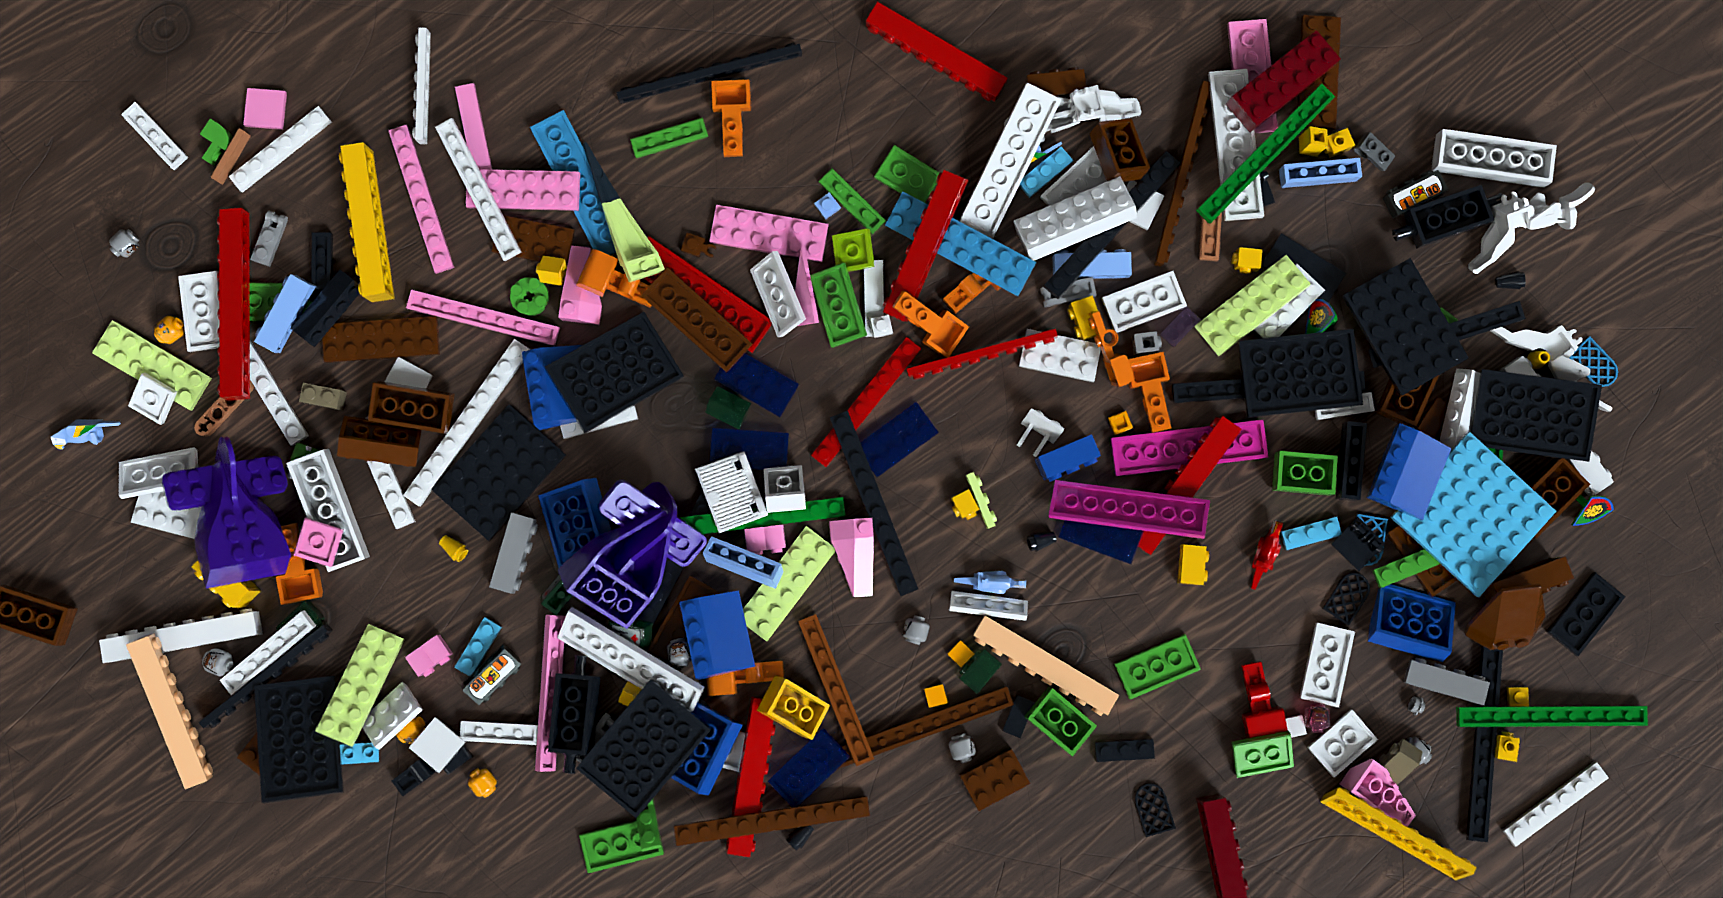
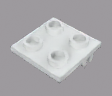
[1017,408,1064,457]

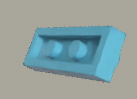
[1019,147,1073,198]
[1280,517,1342,550]
[454,617,502,676]

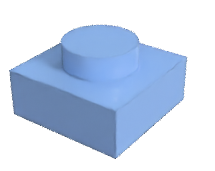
[814,192,841,220]

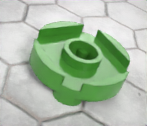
[510,277,549,316]

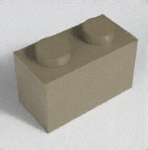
[299,383,347,411]
[1378,739,1423,785]

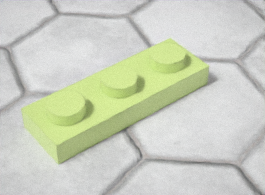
[966,472,997,529]

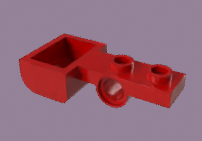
[1241,661,1288,739]

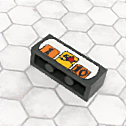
[1383,170,1449,218]
[461,644,521,705]

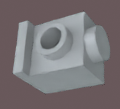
[1131,331,1162,355]

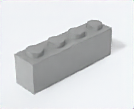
[489,513,538,594]
[1403,658,1490,705]

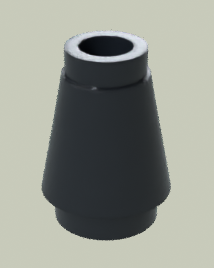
[1495,271,1526,289]
[1026,531,1057,552]
[786,825,814,851]

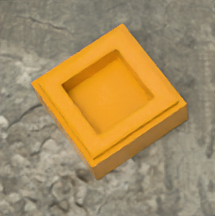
[1108,411,1133,435]
[947,640,974,667]
[924,684,948,708]

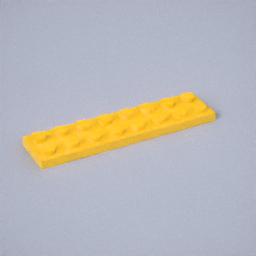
[1320,788,1477,880]

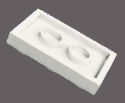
[362,682,423,750]
[1307,709,1378,778]

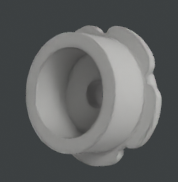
[1408,696,1425,715]

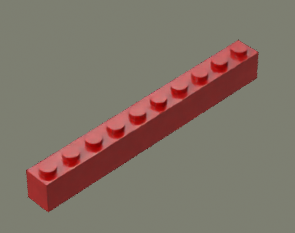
[217,208,250,400]

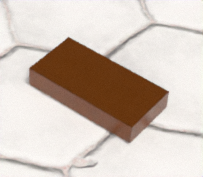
[1416,397,1448,439]

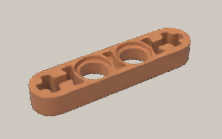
[194,380,254,437]

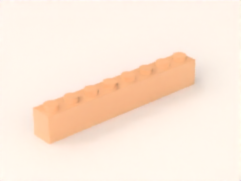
[973,615,1119,716]
[126,633,213,789]

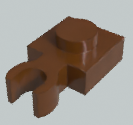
[681,233,716,258]

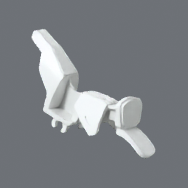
[1004,85,1141,142]
[1468,183,1595,274]
[1490,325,1612,412]

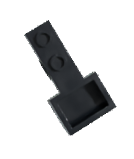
[392,726,473,797]

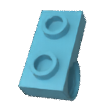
[340,742,379,764]

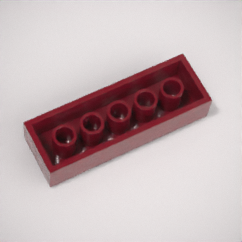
[1226,30,1341,133]
[1196,794,1248,898]

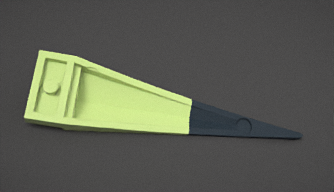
[583,142,665,282]

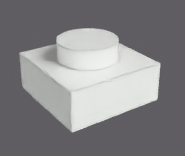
[870,315,893,338]

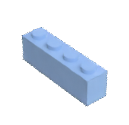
[1279,158,1362,188]
[1053,249,1132,279]
[254,274,316,353]
[703,536,783,589]

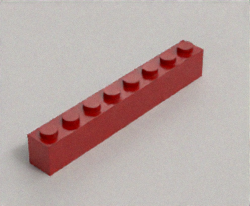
[866,2,1008,102]
[883,170,968,322]
[1130,416,1242,555]
[725,697,776,857]

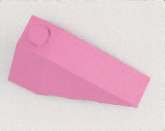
[558,245,602,325]
[795,246,819,326]
[829,518,873,597]
[1340,758,1416,827]

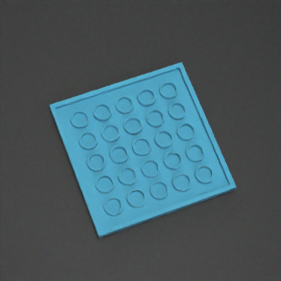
[1390,432,1556,597]

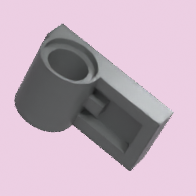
[1353,132,1395,171]

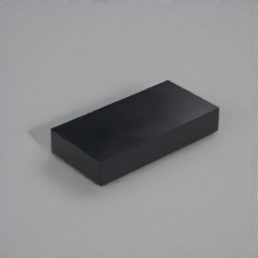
[1002,695,1035,739]

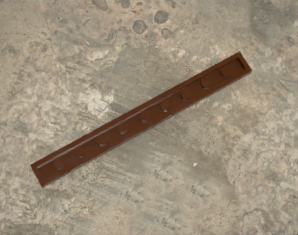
[1154,81,1211,267]
[825,686,1014,771]
[673,796,870,846]

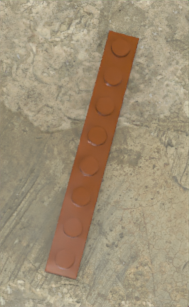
[798,614,875,767]

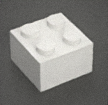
[764,465,806,513]

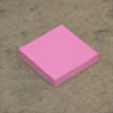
[244,88,287,130]
[293,518,344,567]

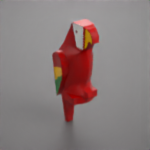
[1251,521,1283,590]

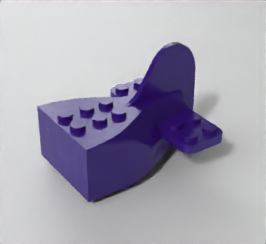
[162,436,291,589]
[558,480,707,629]

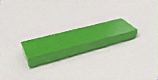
[630,118,708,158]
[819,168,886,235]

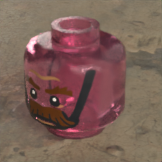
[1305,704,1330,733]

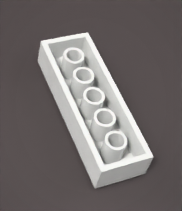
[1431,129,1557,187]
[1014,176,1137,261]
[287,449,370,572]

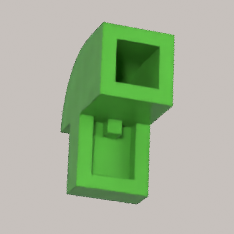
[200,119,233,166]

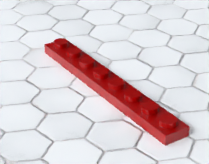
[907,329,1058,380]
[811,337,921,468]

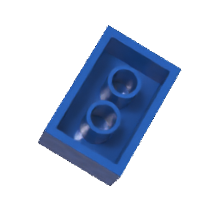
[1035,434,1101,482]

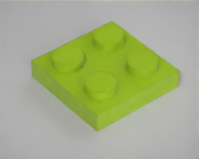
[832,228,875,272]

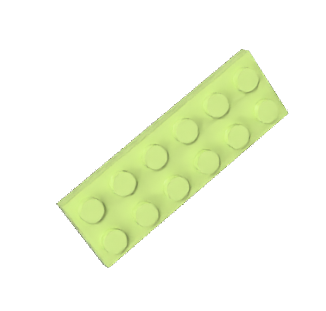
[1194,255,1311,357]
[92,320,212,411]
[743,526,835,641]
[316,624,404,747]

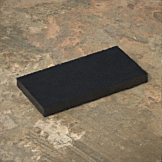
[1261,233,1346,302]
[1546,572,1626,656]

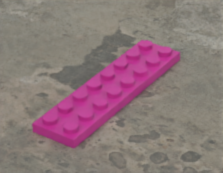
[1110,420,1268,476]
[1049,480,1210,539]

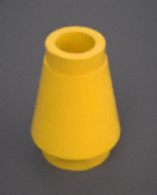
[1527,350,1550,369]
[439,535,468,562]

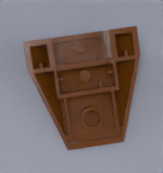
[1464,584,1545,650]

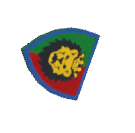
[1305,299,1338,334]
[1571,494,1614,526]

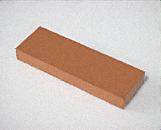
[211,128,251,185]
[1199,213,1222,261]

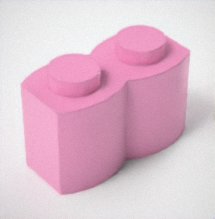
[744,525,786,555]
[405,635,453,677]

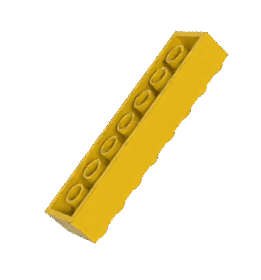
[339,142,395,302]

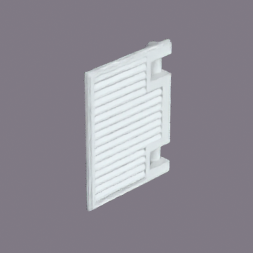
[695,451,768,533]

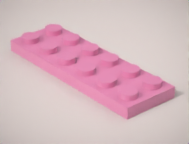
[1227,19,1277,133]
[466,169,580,211]
[710,205,829,262]

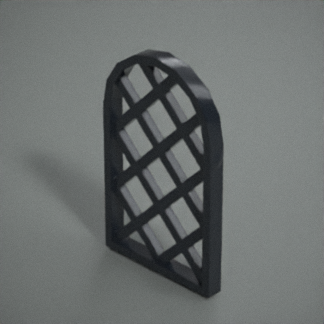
[1322,573,1370,626]
[1135,783,1176,838]

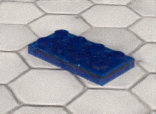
[714,353,799,418]
[861,402,939,478]
[710,428,789,470]
[1058,520,1144,565]
[768,728,850,807]

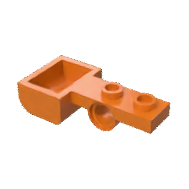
[711,80,751,157]
[576,249,652,308]
[943,273,1001,314]
[892,291,969,358]
[1088,311,1133,387]
[1128,352,1171,433]
[276,523,323,605]
[706,661,784,696]

